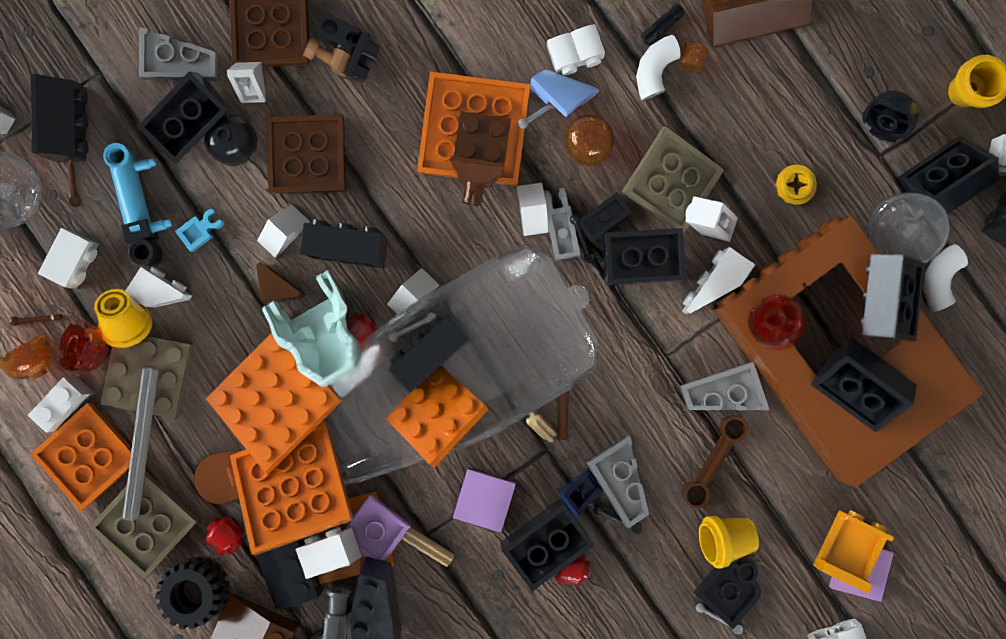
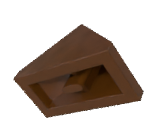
[256,262,305,303]

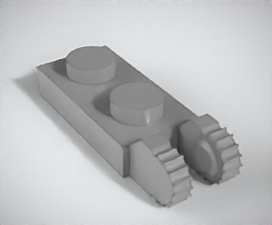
[544,188,580,261]

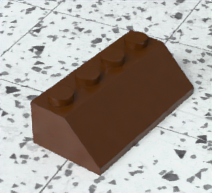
[701,0,812,47]

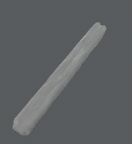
[123,367,158,521]

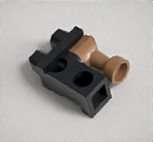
[303,10,380,82]

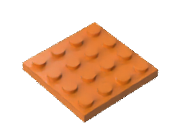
[417,71,530,186]
[206,333,343,473]
[230,420,354,555]

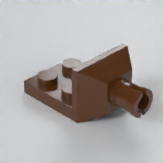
[450,111,511,206]

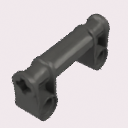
[323,584,357,639]

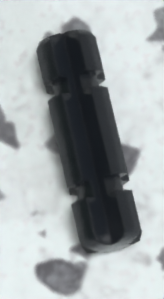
[641,4,685,45]

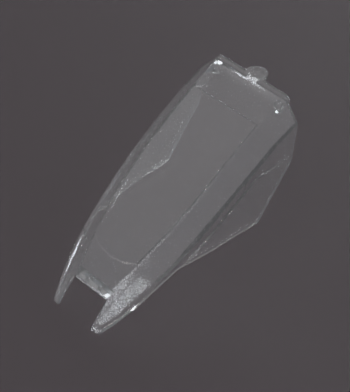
[323,245,600,485]

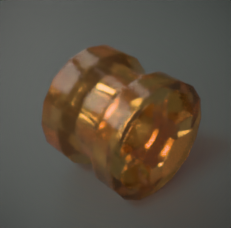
[678,43,709,73]

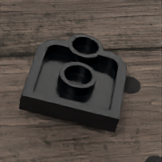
[693,559,761,629]

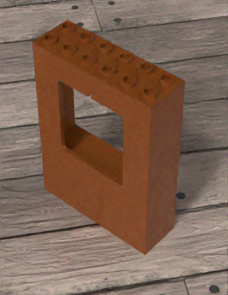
[713,215,983,488]

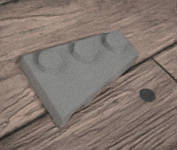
[139,27,218,80]
[679,362,769,410]
[586,435,649,528]

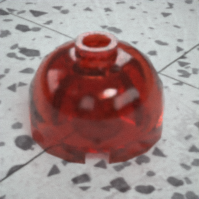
[748,294,806,350]
[59,320,110,372]

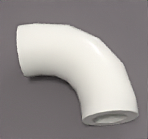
[636,35,680,101]
[923,244,968,312]

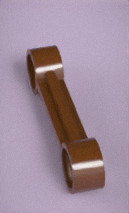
[682,415,748,509]

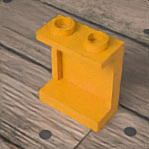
[813,510,894,594]

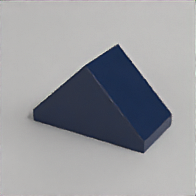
[558,468,603,517]

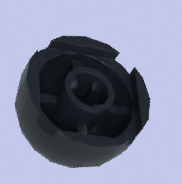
[862,90,919,143]
[204,114,257,166]

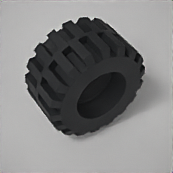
[156,557,230,629]

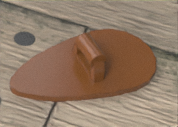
[194,450,244,504]

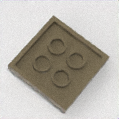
[622,127,724,234]
[100,335,193,419]
[89,471,200,579]

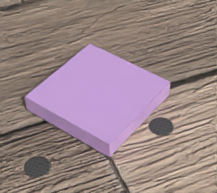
[453,468,516,532]
[344,494,412,561]
[829,549,894,602]

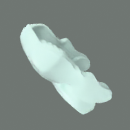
[262,270,362,387]

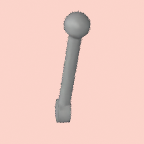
[518,102,556,129]
[696,603,743,634]

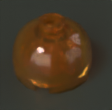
[563,114,614,167]
[0,333,53,380]

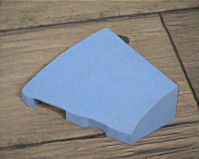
[530,70,599,117]

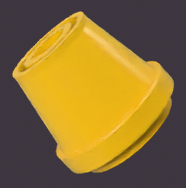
[948,55,1006,108]
[94,289,153,348]
[699,515,759,569]

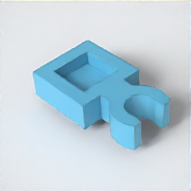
[175,209,224,252]

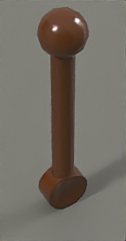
[65,161,80,207]
[9,314,62,326]

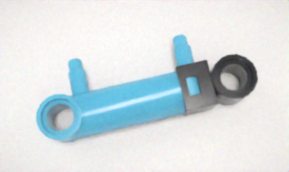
[103,143,173,266]

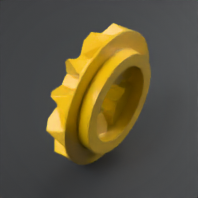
[775,164,817,205]

